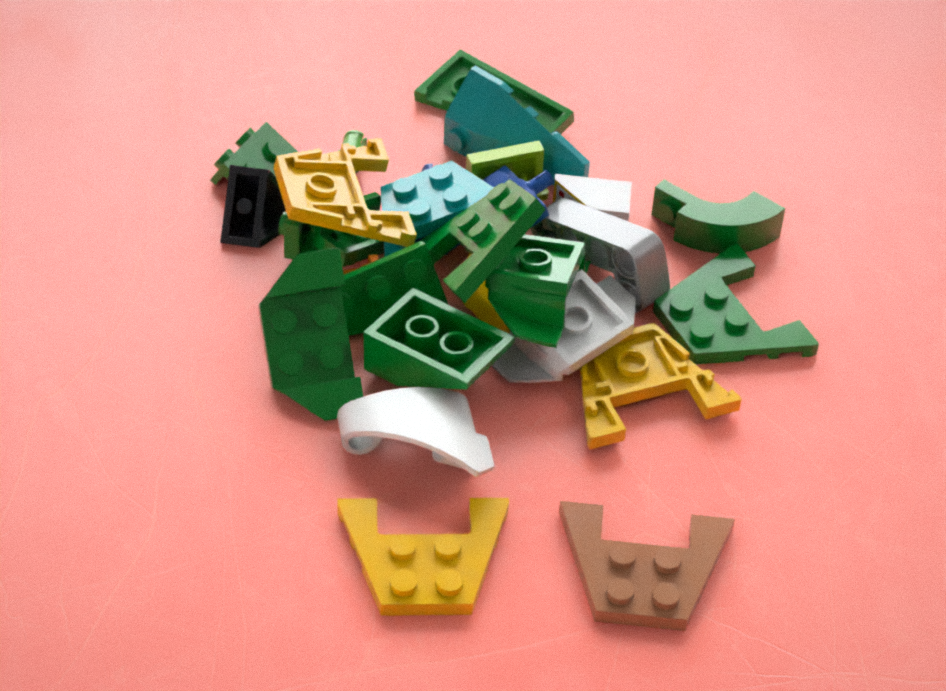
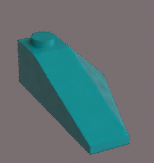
[443,65,590,185]

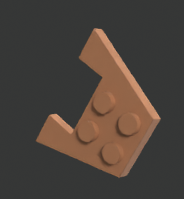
[559,501,735,631]

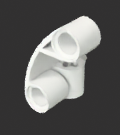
[337,387,495,477]

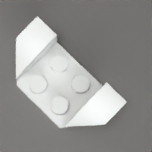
[492,269,636,383]

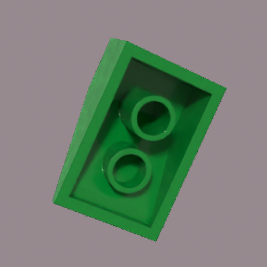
[363,288,515,390]

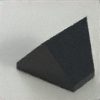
[220,165,286,248]

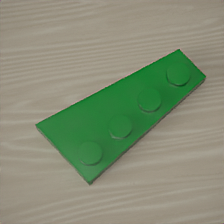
[414,49,574,134]
[341,241,449,336]

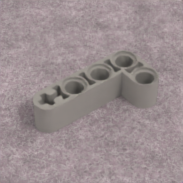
[531,198,670,313]

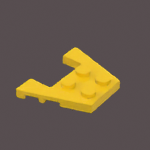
[273,138,417,247]
[580,323,742,450]
[337,497,509,616]

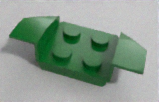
[485,234,591,348]
[258,247,364,421]

